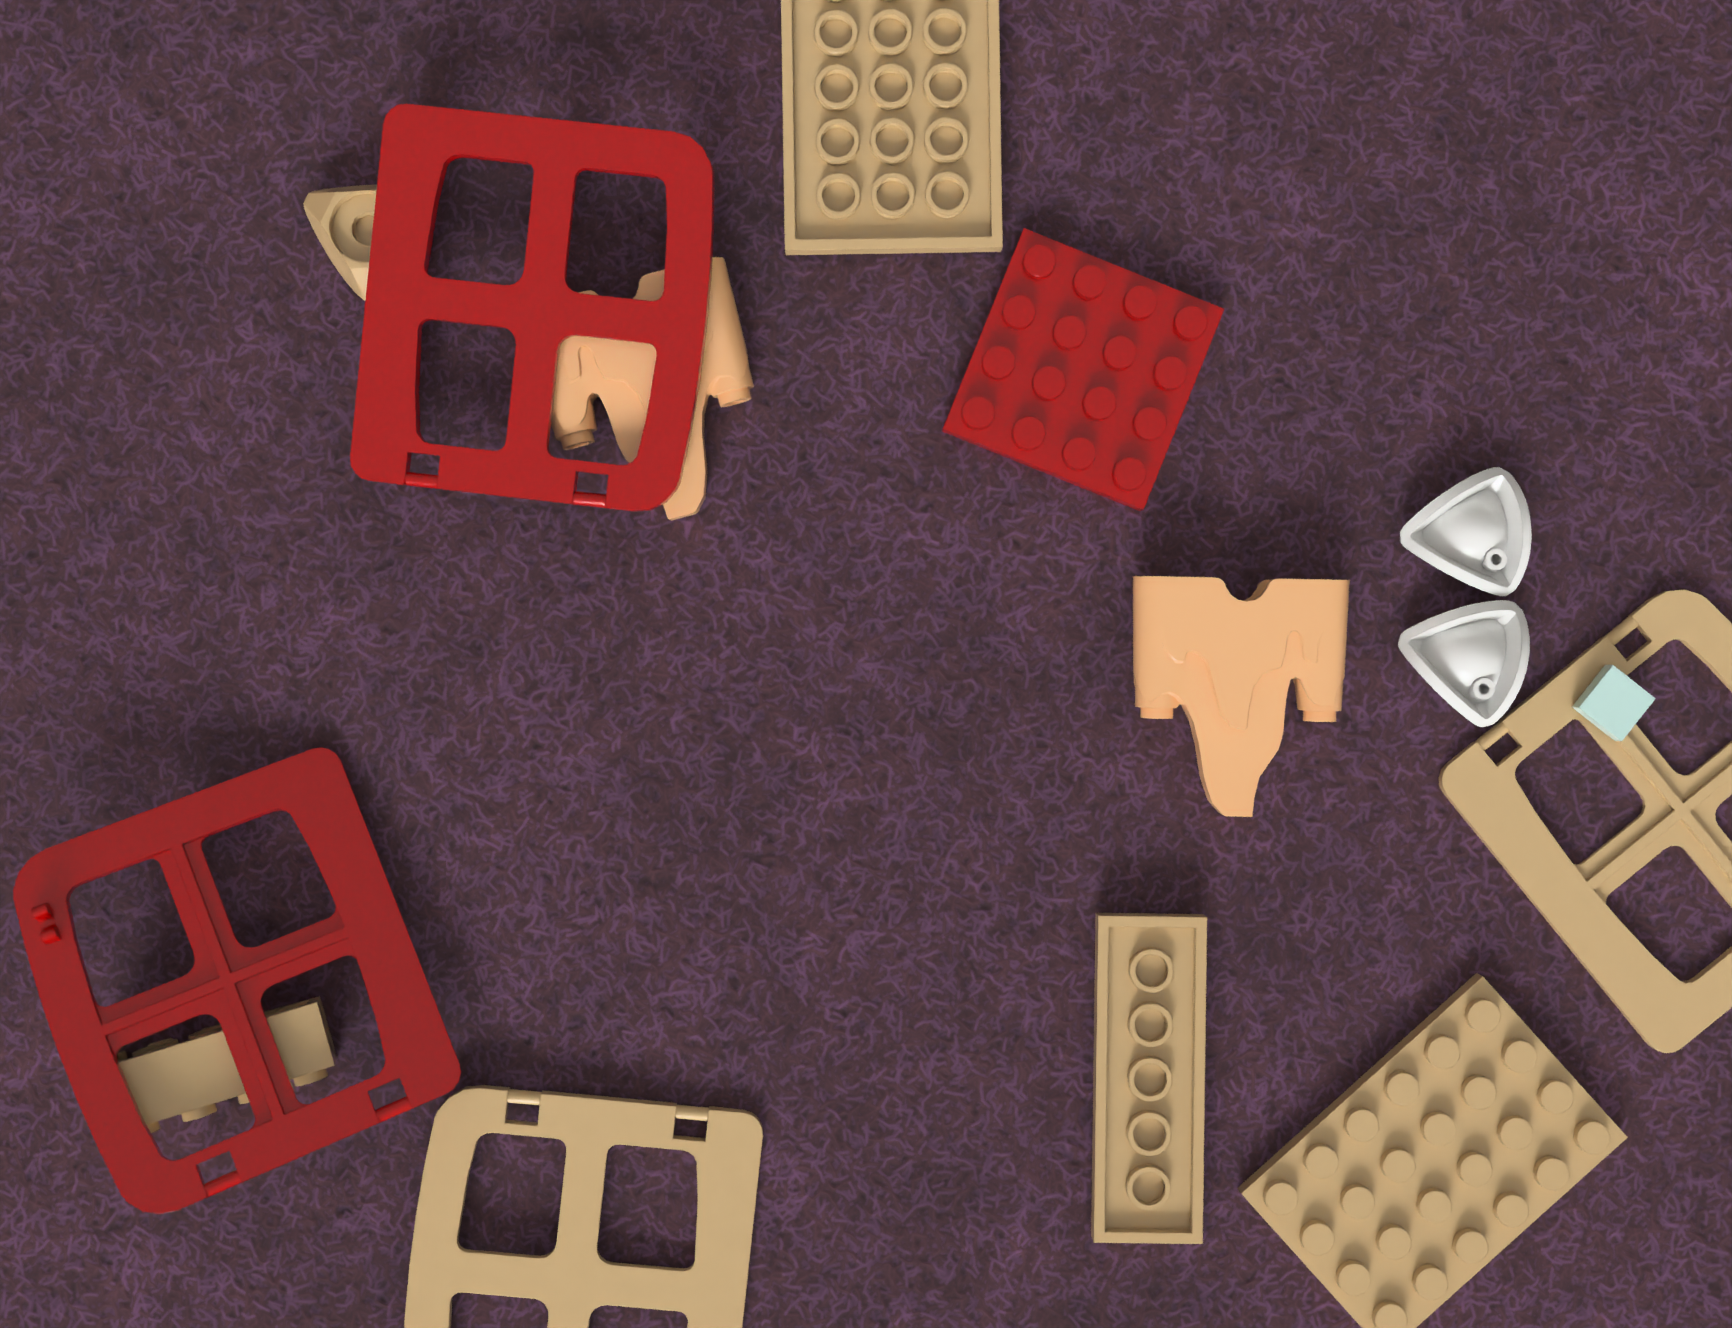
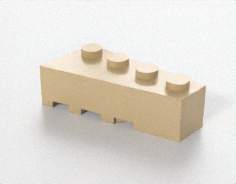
[117,996,337,1133]

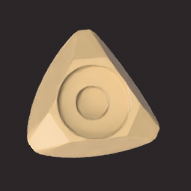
[303,184,377,301]

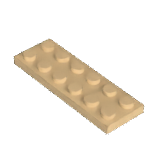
[1091,913,1207,1244]

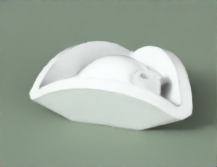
[1400,467,1532,596]
[1398,600,1530,728]

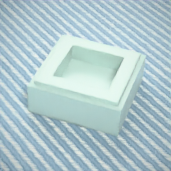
[1572,665,1656,741]

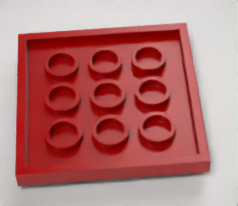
[942,228,1225,511]

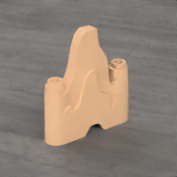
[551,257,754,520]
[1133,576,1350,817]

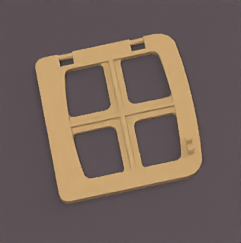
[1439,589,1732,1053]
[404,1085,763,1328]

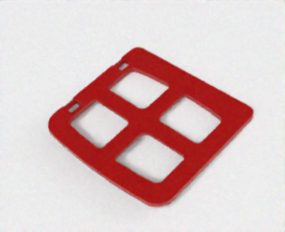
[350,104,715,512]
[13,747,461,1214]

